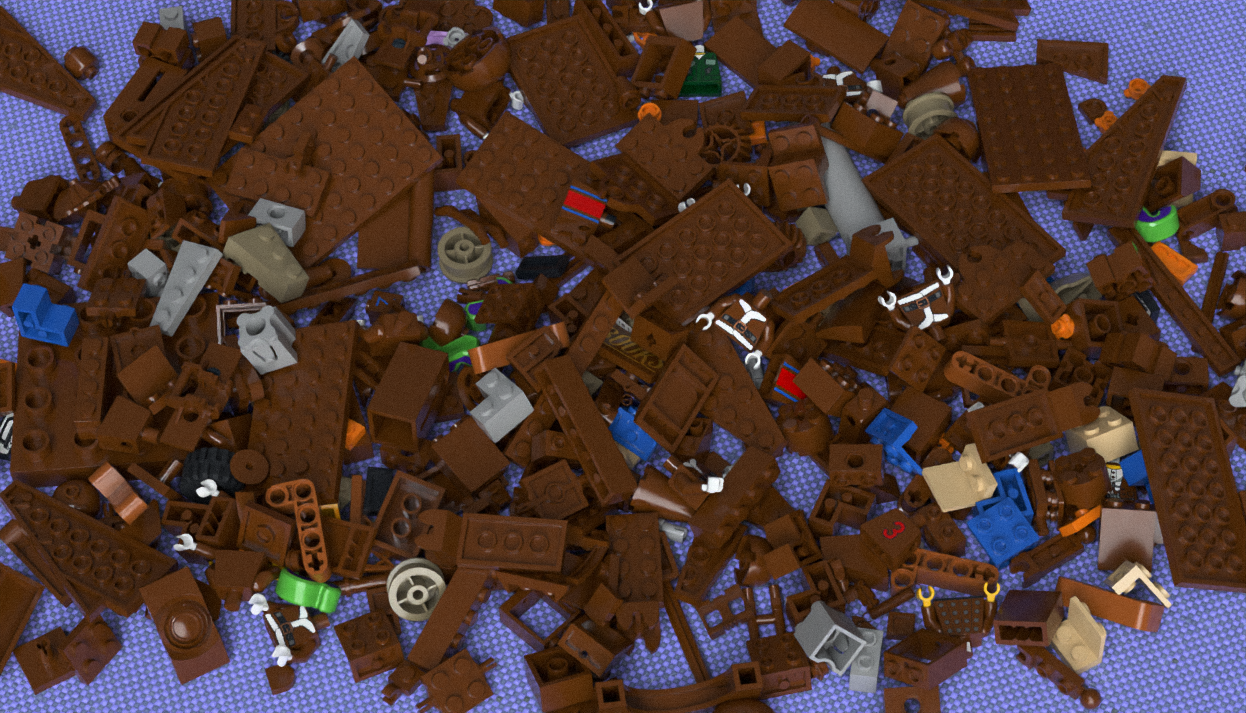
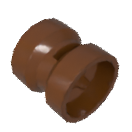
[95,141,128,174]

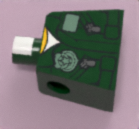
[678,45,722,97]

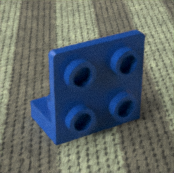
[608,404,659,461]
[865,408,922,476]
[967,497,1040,571]

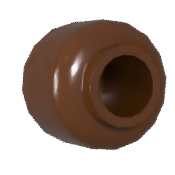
[64,46,99,81]

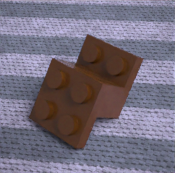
[767,121,829,212]

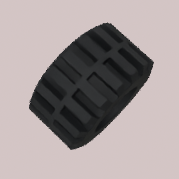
[180,447,246,505]

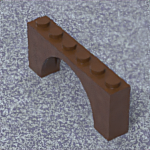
[592,661,763,713]

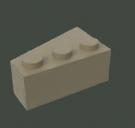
[222,223,309,303]
[1018,273,1103,322]

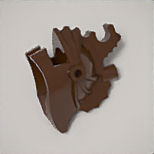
[54,174,122,225]

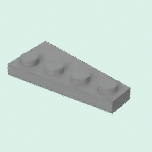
[322,19,370,73]

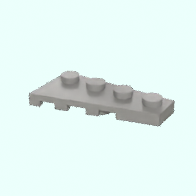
[149,240,223,337]

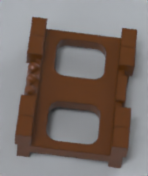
[694,583,755,640]

